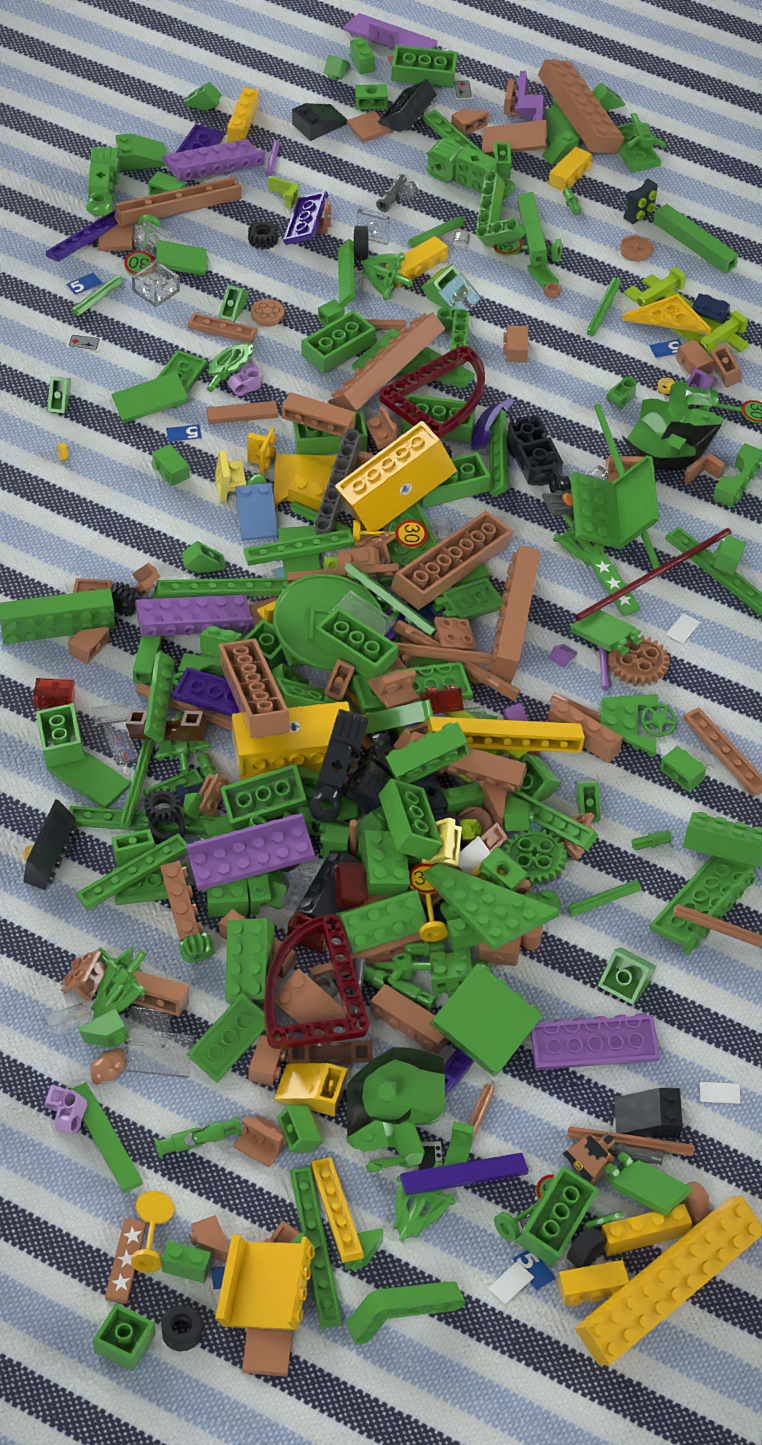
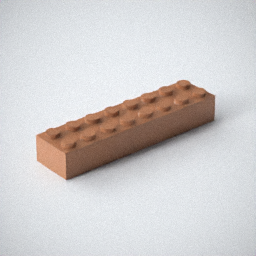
[538,59,625,154]
[328,312,445,411]
[390,511,513,610]
[487,545,541,684]
[218,639,290,738]

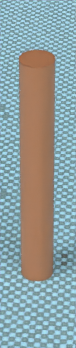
[349,820,358,857]

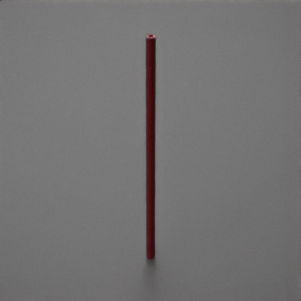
[575,528,731,621]

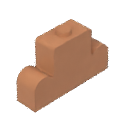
[477,925,543,966]

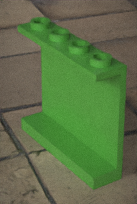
[429,963,543,1077]

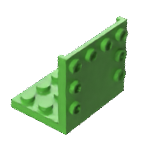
[570,455,659,550]

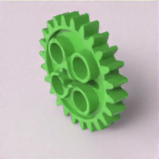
[503,828,567,887]

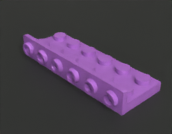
[162,139,266,182]
[135,594,254,637]
[186,813,315,891]
[529,1013,660,1070]

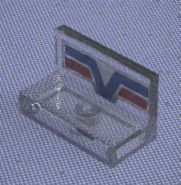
[104,724,139,766]

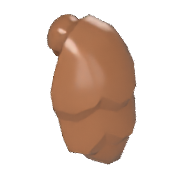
[90,1048,126,1085]
[681,1182,712,1226]

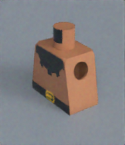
[563,1132,616,1186]

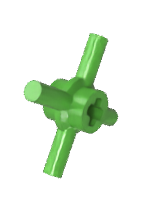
[375,953,433,984]

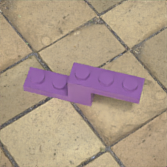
[515,71,545,121]

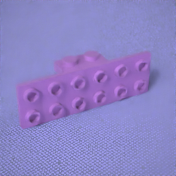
[343,13,437,49]

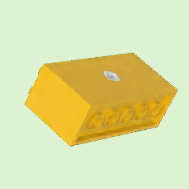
[335,421,457,531]
[232,701,356,781]

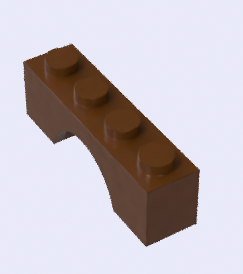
[125,709,209,741]
[288,1041,373,1064]

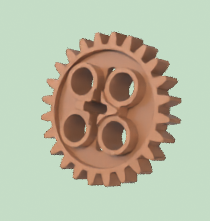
[608,635,669,687]

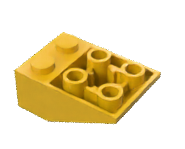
[274,1063,347,1117]

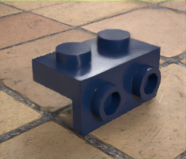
[692,293,730,324]

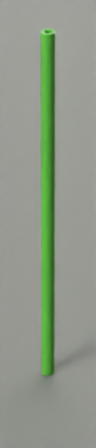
[594,404,660,569]

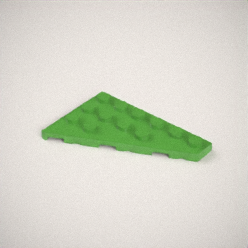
[352,328,475,388]
[379,501,438,586]
[423,863,559,950]

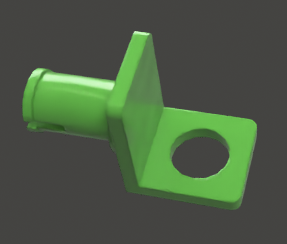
[98,946,142,972]

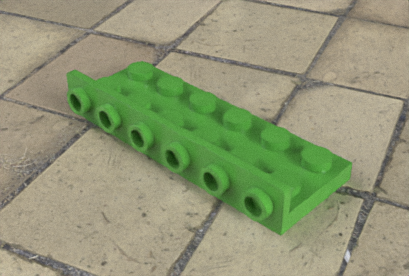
[350,662,473,713]
[649,855,756,955]

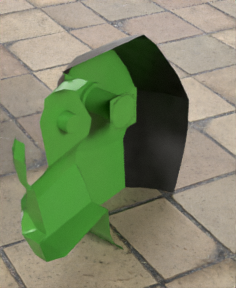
[622,381,724,470]
[346,1047,445,1172]

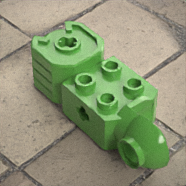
[426,138,515,201]
[86,147,119,216]

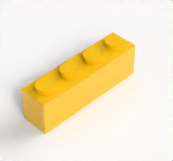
[227,87,259,142]
[385,236,448,288]
[601,1204,692,1256]

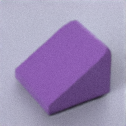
[549,644,577,667]
[503,703,528,721]

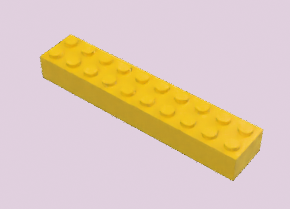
[574,1195,762,1365]

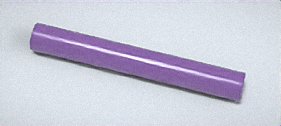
[266,141,280,177]
[599,646,609,690]

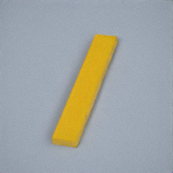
[310,1157,364,1263]

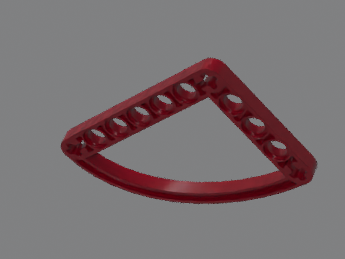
[379,346,485,439]
[263,914,369,1049]

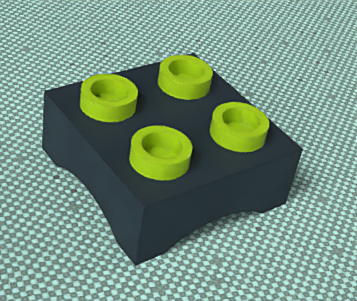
[623,178,658,224]

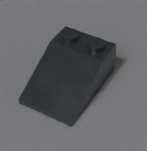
[292,103,348,141]
[614,1088,683,1138]

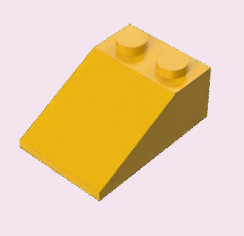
[287,458,333,512]

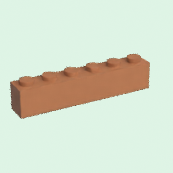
[410,731,527,792]

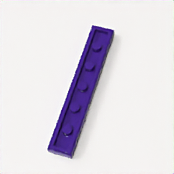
[45,210,118,262]
[400,1153,529,1196]

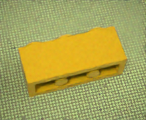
[548,146,592,191]
[557,1260,629,1306]

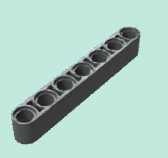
[315,429,361,535]

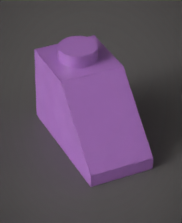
[687,368,716,405]

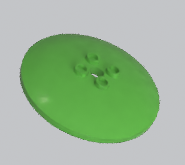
[273,574,385,671]

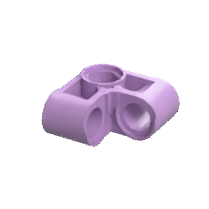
[227,358,261,396]
[44,1085,87,1134]

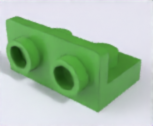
[246,872,271,915]

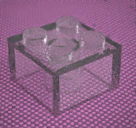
[132,260,180,307]

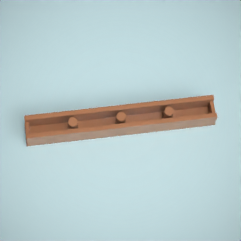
[114,176,242,227]

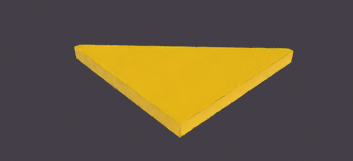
[621,294,711,334]
[273,454,336,508]

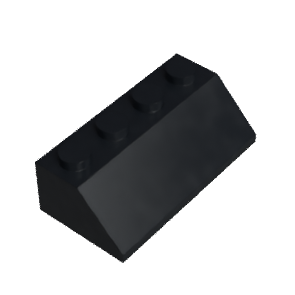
[378,79,437,132]
[23,799,77,890]
[295,851,364,930]

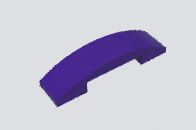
[471,398,514,450]
[444,1048,475,1095]

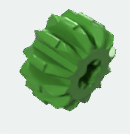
[180,932,214,963]

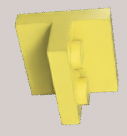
[215,451,246,502]
[421,818,462,867]

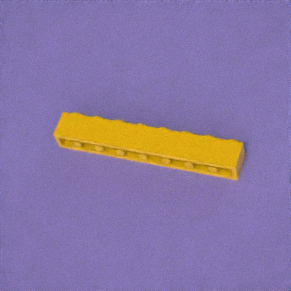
[427,716,585,753]

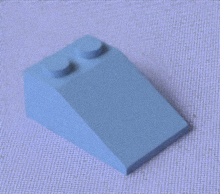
[235,483,278,541]

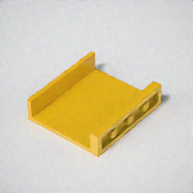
[215,1234,315,1330]

